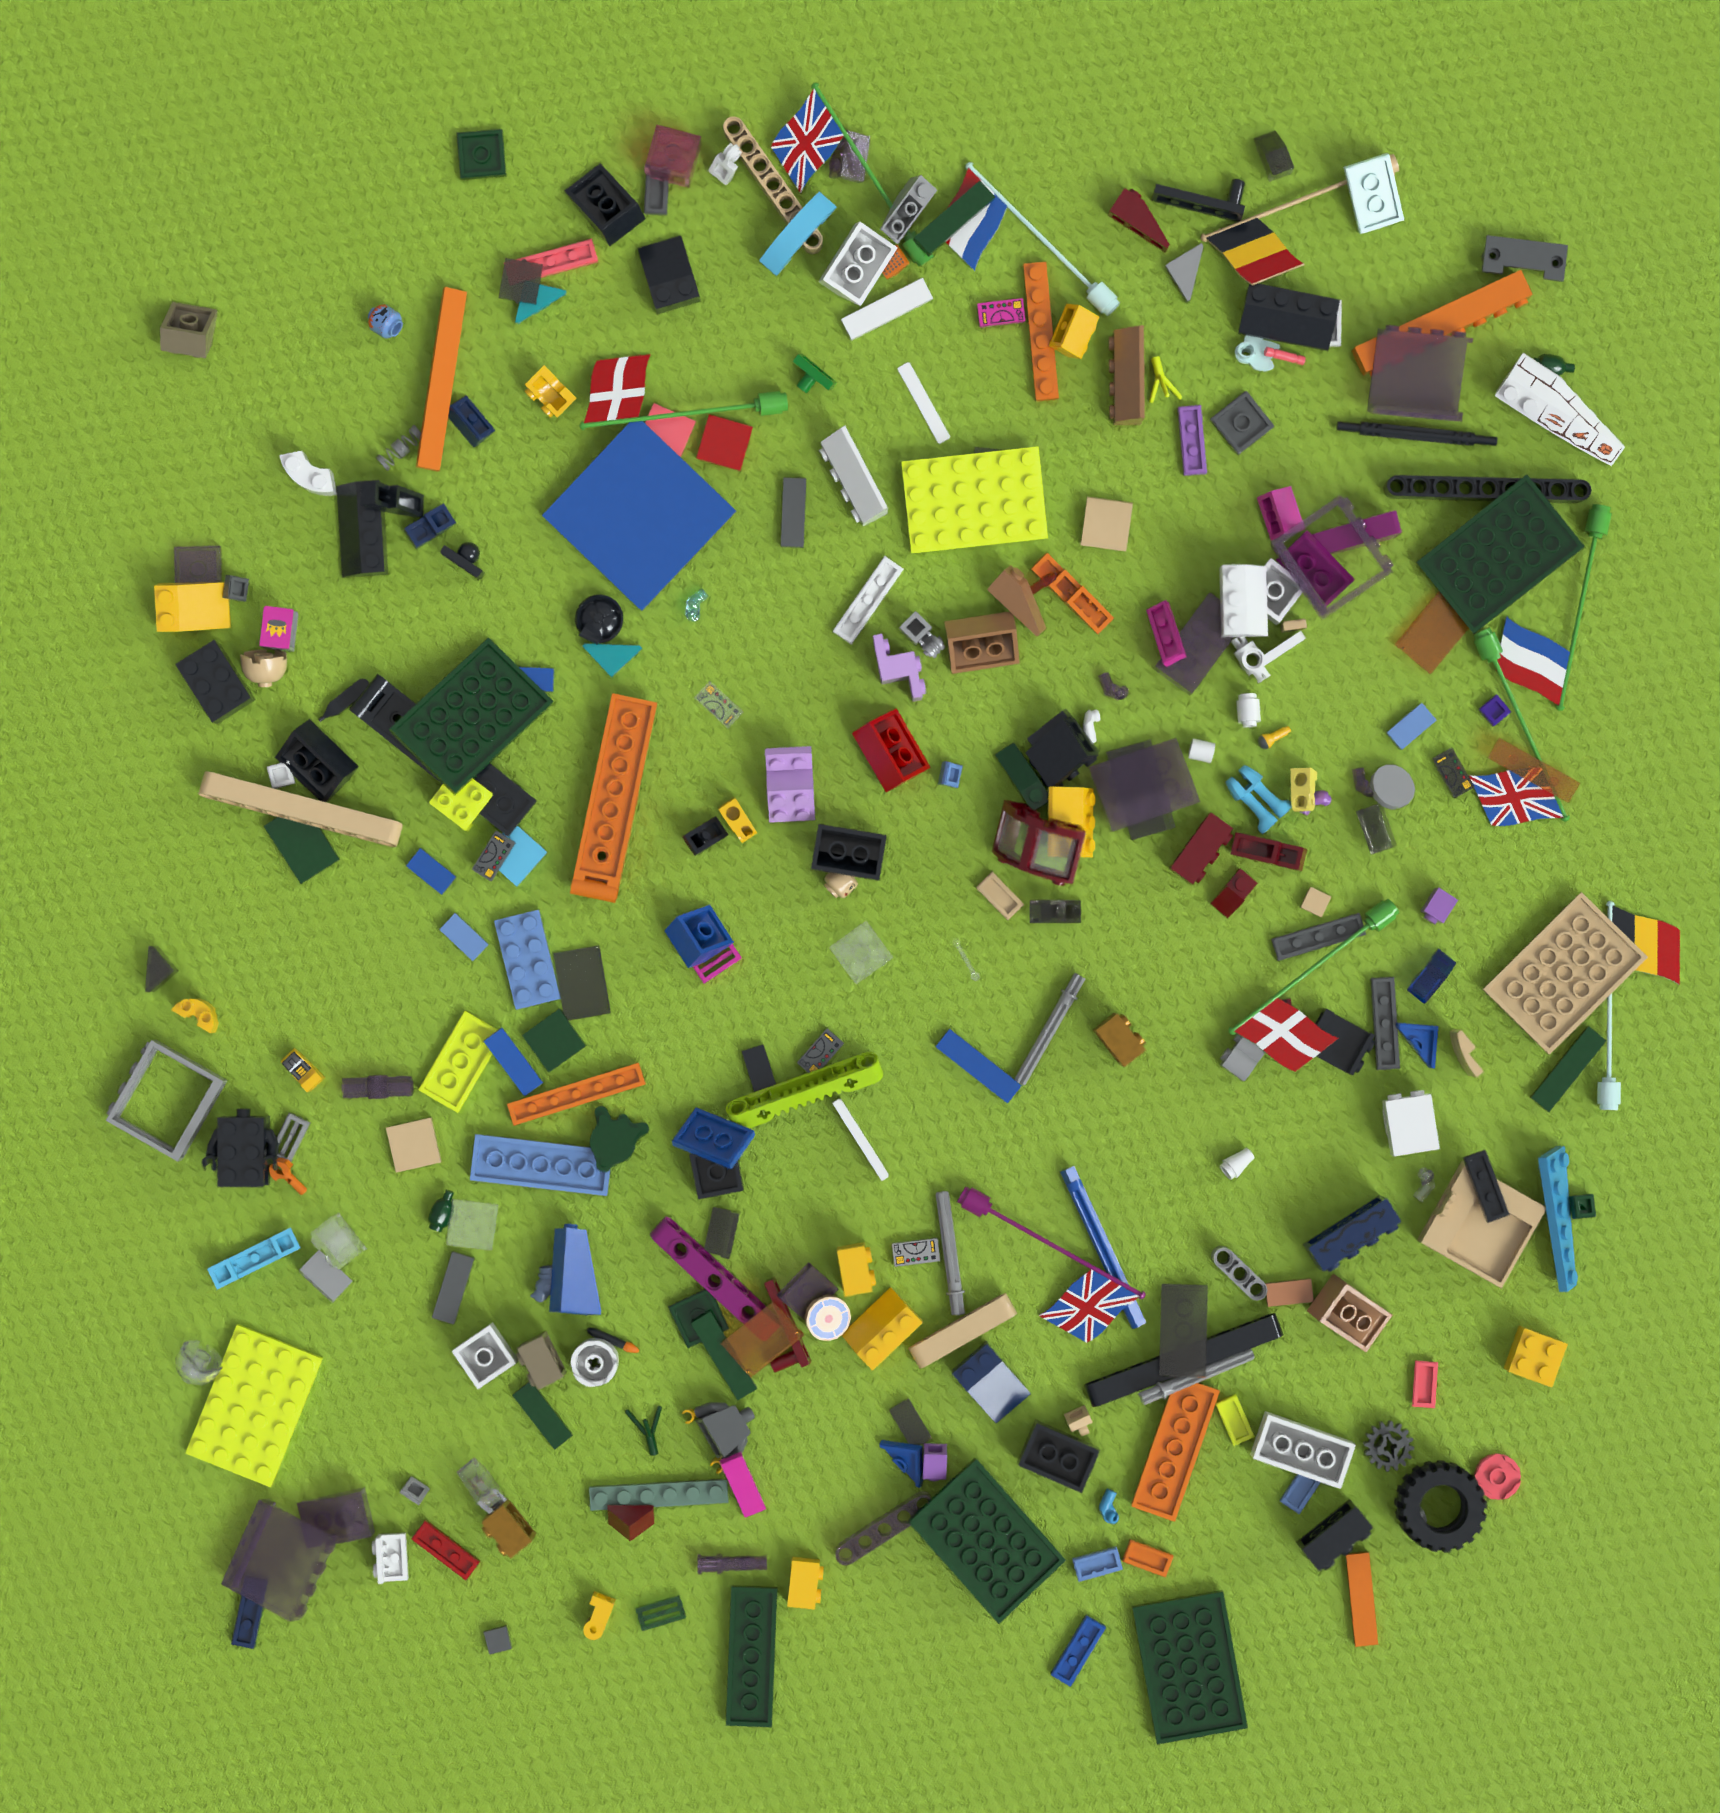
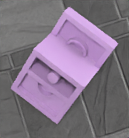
[873,634,926,702]
[765,746,815,822]

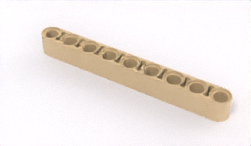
[198,771,403,847]

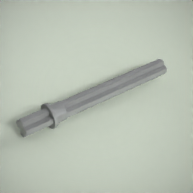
[1015,973,1085,1085]
[936,1191,965,1315]
[1138,1349,1254,1405]

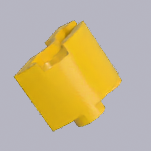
[524,365,577,418]
[171,999,219,1033]

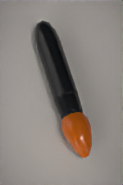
[587,1327,639,1353]

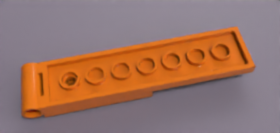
[570,693,658,903]

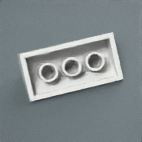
[819,426,888,526]

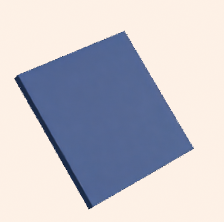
[542,421,736,611]

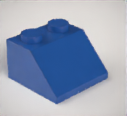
[664,905,734,968]

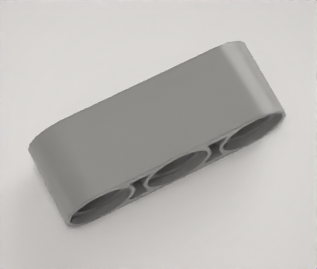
[1211,1246,1267,1301]

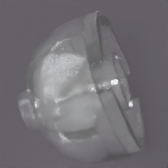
[175,1340,223,1385]

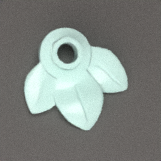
[1235,335,1280,371]

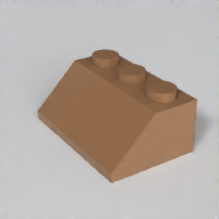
[944,612,1020,674]

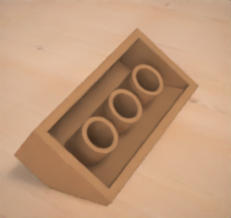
[1108,325,1145,425]

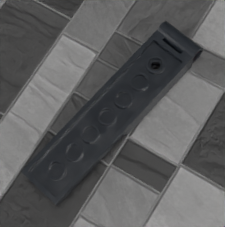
[349,673,537,837]

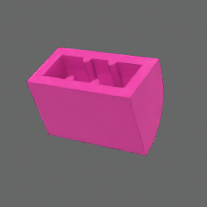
[1257,486,1305,541]

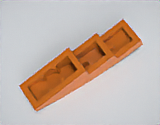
[1030,553,1114,634]

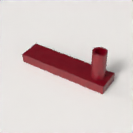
[764,1277,812,1373]

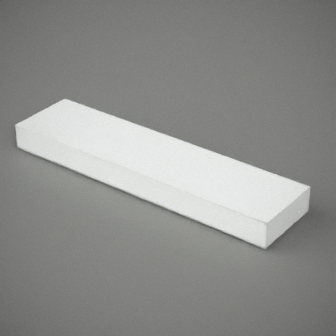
[841,278,933,341]
[833,556,904,645]
[832,1098,889,1181]

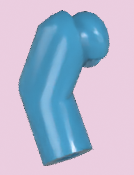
[1099,1488,1119,1524]

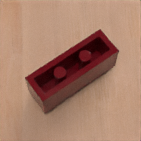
[1169,812,1233,885]

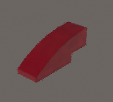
[1231,832,1307,872]

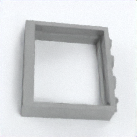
[106,1040,228,1161]

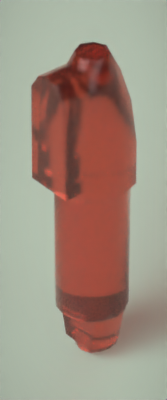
[1030,572,1058,595]

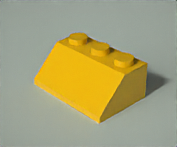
[1048,787,1096,858]
[842,1287,923,1371]

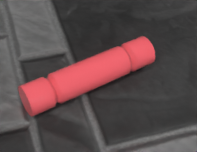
[1264,347,1306,365]

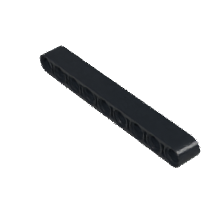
[1383,475,1592,503]
[1084,1313,1284,1407]

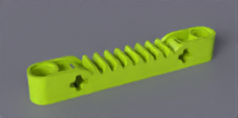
[726,1052,884,1129]

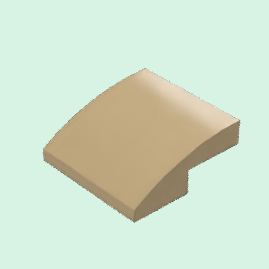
[1081,496,1133,551]
[1450,1029,1484,1077]

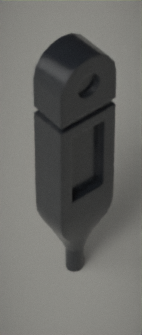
[318,679,370,722]

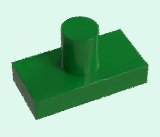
[793,354,837,393]

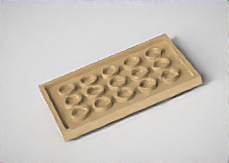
[1482,892,1648,1055]

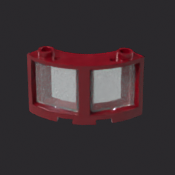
[992,800,1086,886]

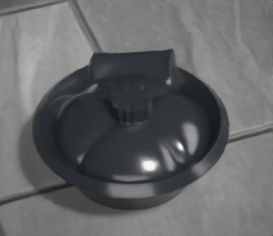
[575,595,623,645]

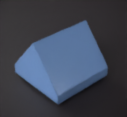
[938,761,962,788]

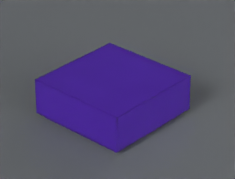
[1478,694,1511,727]

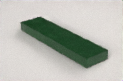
[913,181,995,257]
[1530,1026,1607,1112]
[690,1310,757,1400]

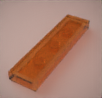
[1488,738,1580,803]

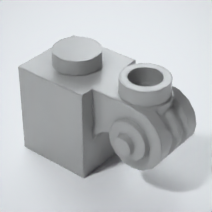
[899,611,945,659]

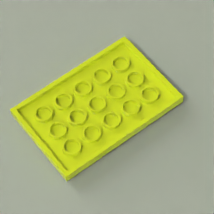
[901,446,1048,553]
[185,1324,323,1487]

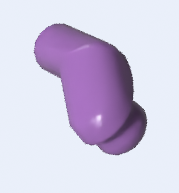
[1300,790,1332,816]

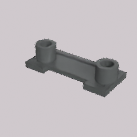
[1481,235,1568,282]

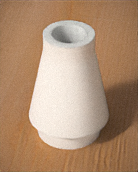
[1220,1148,1255,1180]

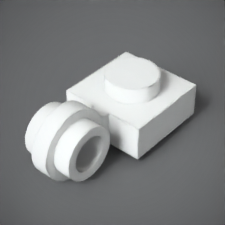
[708,143,742,185]

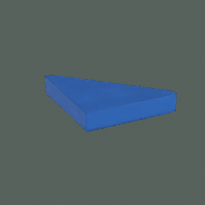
[1395,1023,1438,1069]
[879,1440,923,1488]

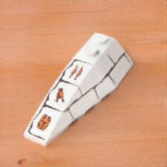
[1495,353,1625,466]

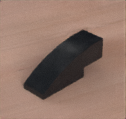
[360,481,424,518]

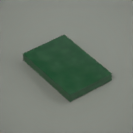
[264,817,341,884]

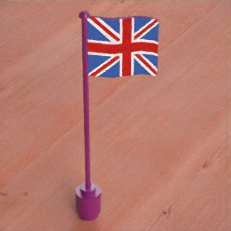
[957,1186,1146,1343]

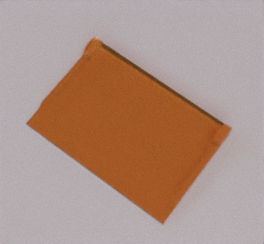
[1395,591,1469,674]
[721,1302,804,1377]

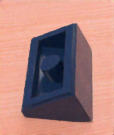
[448,395,495,448]

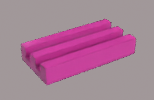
[693,944,742,983]

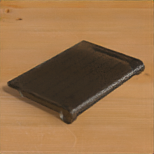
[553,945,611,1020]

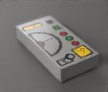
[892,1238,940,1267]

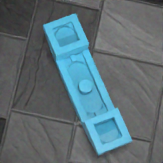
[759,192,837,277]
[207,1228,301,1289]

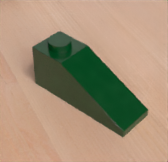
[995,743,1049,810]

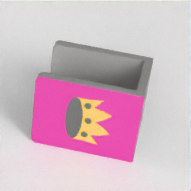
[259,606,299,652]

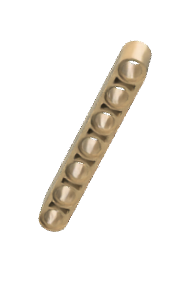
[723,117,823,254]

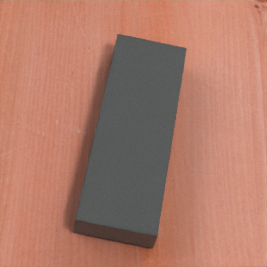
[781,478,806,548]
[432,1251,475,1324]

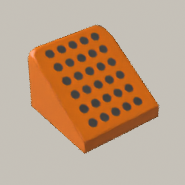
[882,244,910,279]

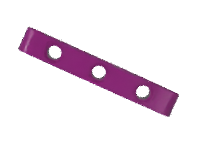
[650,1216,782,1341]

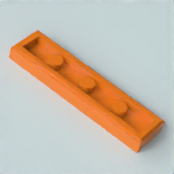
[1345,1551,1378,1647]

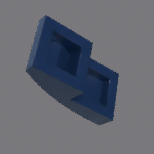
[403,503,456,549]

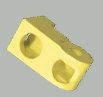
[1290,768,1317,812]

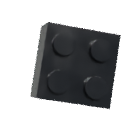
[689,1153,744,1199]

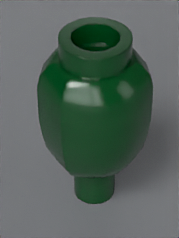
[1533,354,1575,376]
[428,1189,454,1232]

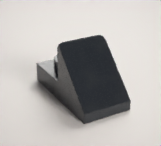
[682,816,728,856]

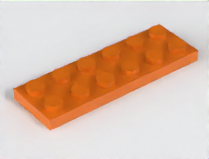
[1131,1376,1220,1522]

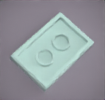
[1343,153,1404,234]

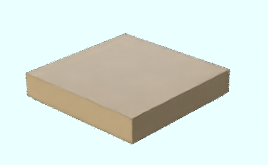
[386,1117,442,1173]

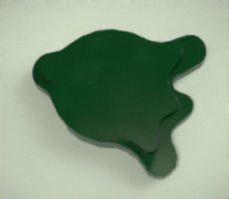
[590,1106,649,1173]

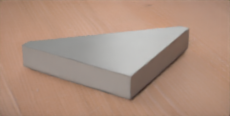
[1165,243,1203,302]

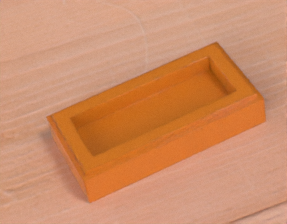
[1122,1539,1174,1578]

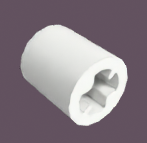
[1188,738,1215,763]

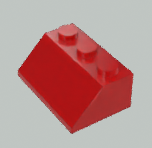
[852,708,931,793]

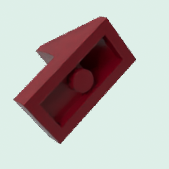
[1210,869,1258,918]

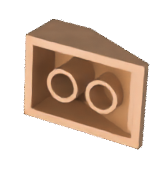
[1307,1274,1393,1352]

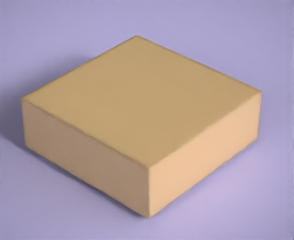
[1300,887,1331,917]

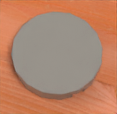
[1370,765,1415,810]

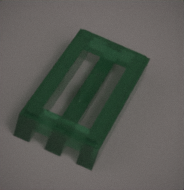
[635,1595,686,1631]

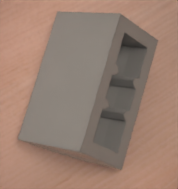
[299,1250,352,1304]

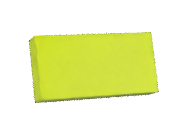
[1215,1394,1255,1446]

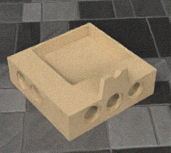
[1417,1161,1546,1288]

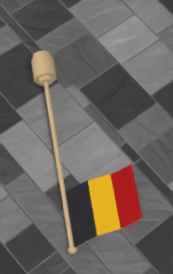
[1201,154,1399,286]

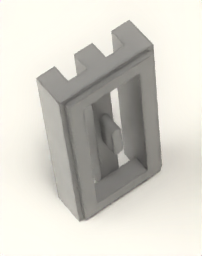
[277,1113,311,1162]

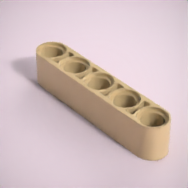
[908,1293,1017,1369]

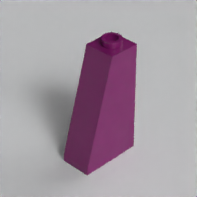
[1312,510,1402,555]

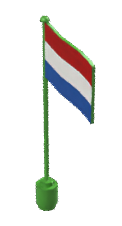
[1495,504,1612,711]

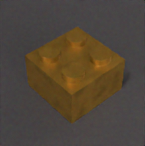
[1093,1013,1146,1067]
[481,1498,536,1559]

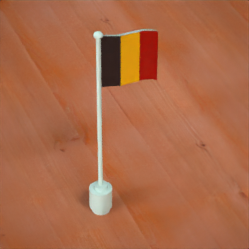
[1597,901,1680,1110]

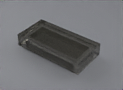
[889,1398,932,1445]

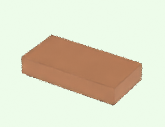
[1265,1278,1314,1307]

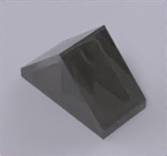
[145,946,179,992]

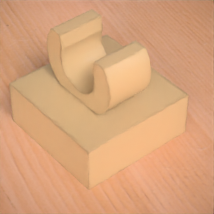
[1064,1405,1093,1437]

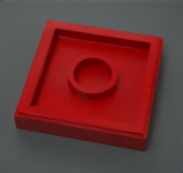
[696,414,753,472]

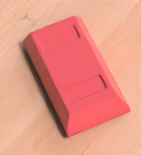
[1412,1360,1438,1408]

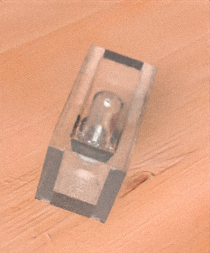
[457,1457,507,1514]

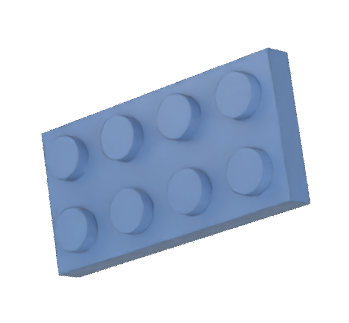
[494,910,561,1010]

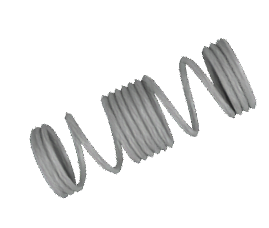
[376,425,421,471]

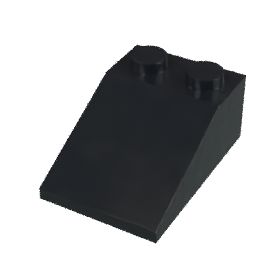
[565,163,645,247]
[637,235,701,315]

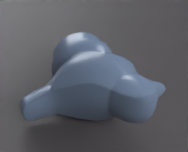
[530,1265,552,1302]

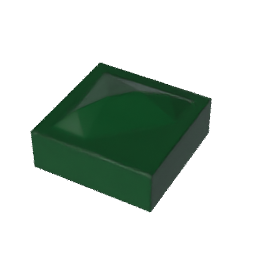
[1569,1194,1596,1219]

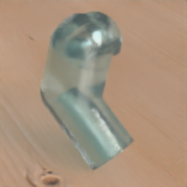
[685,588,709,622]

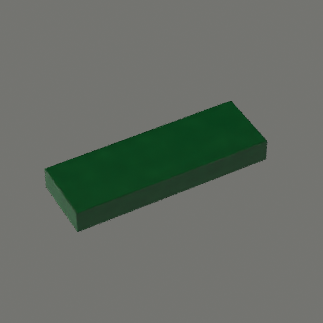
[512,1382,573,1450]

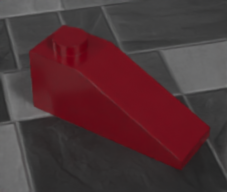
[1108,188,1170,253]

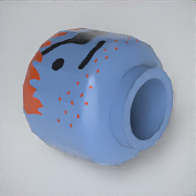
[368,304,403,339]

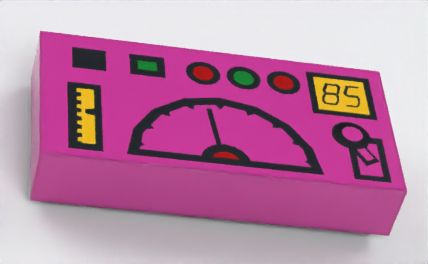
[977,298,1025,328]

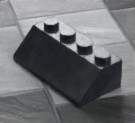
[1238,284,1340,351]
[337,480,388,578]

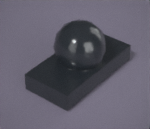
[440,542,485,580]

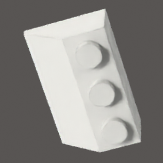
[818,222,898,306]
[1219,565,1268,638]

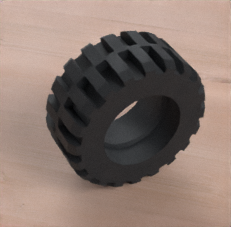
[1394,1460,1487,1553]

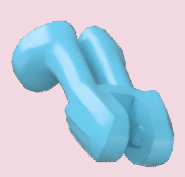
[1225,765,1292,835]

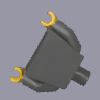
[682,1402,755,1474]

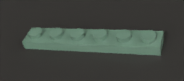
[589,1479,729,1511]

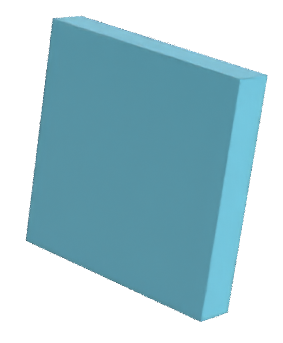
[499,826,548,886]

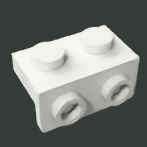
[372,1533,409,1584]

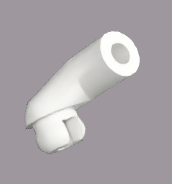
[1083,709,1100,743]

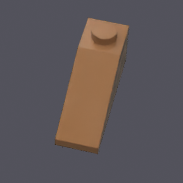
[987,565,1046,636]

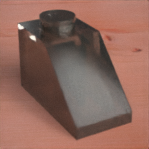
[1253,130,1294,182]

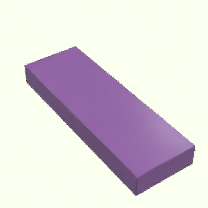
[1178,405,1207,476]

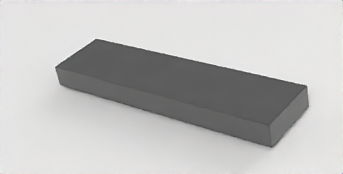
[1271,913,1366,961]
[1370,977,1400,1070]

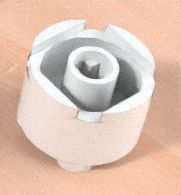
[571,1338,619,1387]

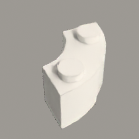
[279,451,337,496]

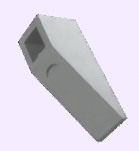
[880,175,937,244]

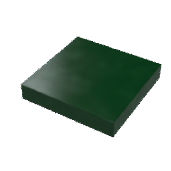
[457,129,507,180]
[522,1009,587,1072]
[668,1289,729,1348]

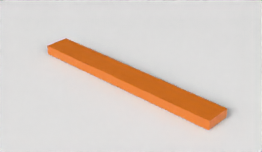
[416,287,467,472]

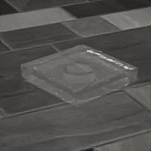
[446,1199,499,1251]

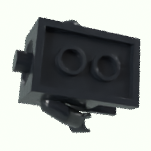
[202,1108,279,1187]

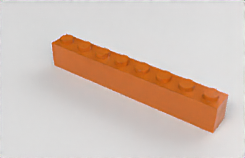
[1351,270,1533,376]

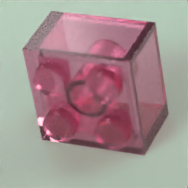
[644,125,702,188]

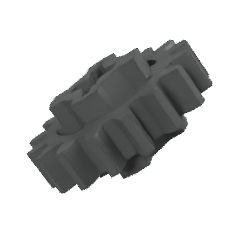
[1363,1420,1414,1472]

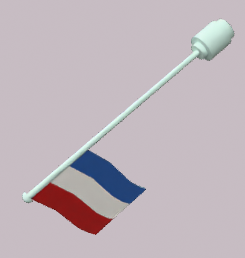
[946,162,1120,316]

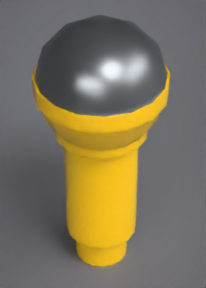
[1258,726,1291,749]

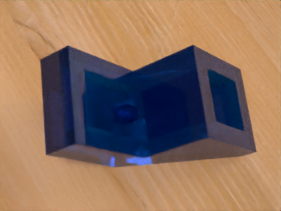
[1407,949,1456,1004]

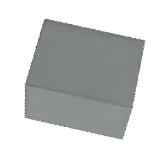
[400,1476,430,1505]

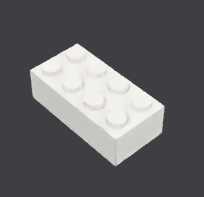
[1250,1411,1356,1489]

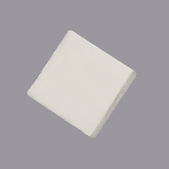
[267,761,295,789]

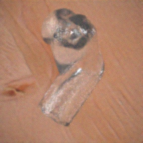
[1413,1167,1435,1203]

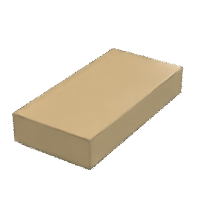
[976,872,1024,920]

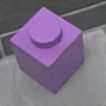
[1421,888,1458,925]
[923,1443,947,1481]

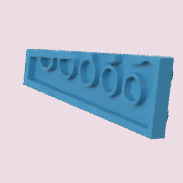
[1538,1146,1578,1292]

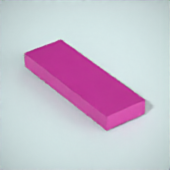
[1146,600,1187,667]
[720,1452,766,1518]

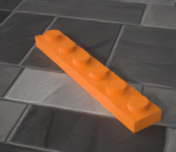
[1023,262,1059,401]
[507,1063,646,1126]

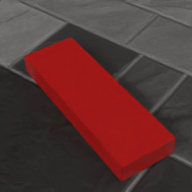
[411,1520,480,1580]

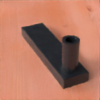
[1151,179,1245,222]

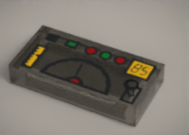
[1431,747,1475,799]

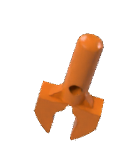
[269,1158,307,1195]

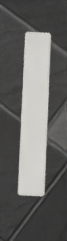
[898,362,950,444]

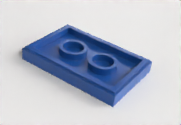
[672,1108,755,1169]

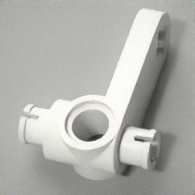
[1231,631,1306,684]

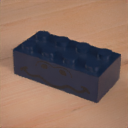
[1303,1195,1402,1272]

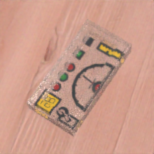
[694,681,744,729]

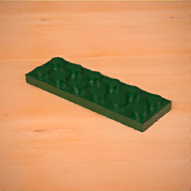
[726,1585,778,1727]

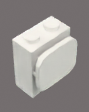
[1382,1090,1440,1156]

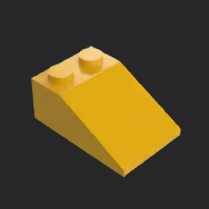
[154,582,231,632]

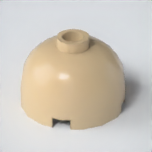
[240,649,287,687]

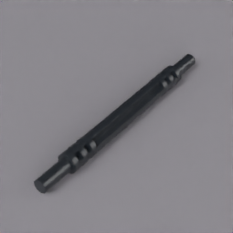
[1336,421,1498,446]

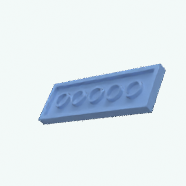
[470,1134,611,1196]

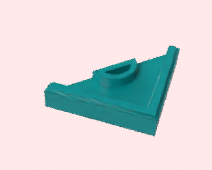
[515,281,567,324]
[583,644,642,678]

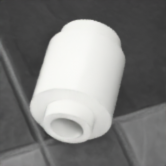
[1236,693,1261,728]

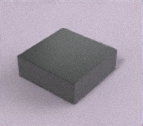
[223,575,249,602]
[484,1625,512,1655]

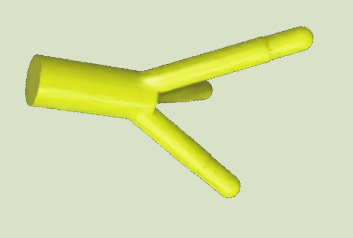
[1149,356,1182,403]

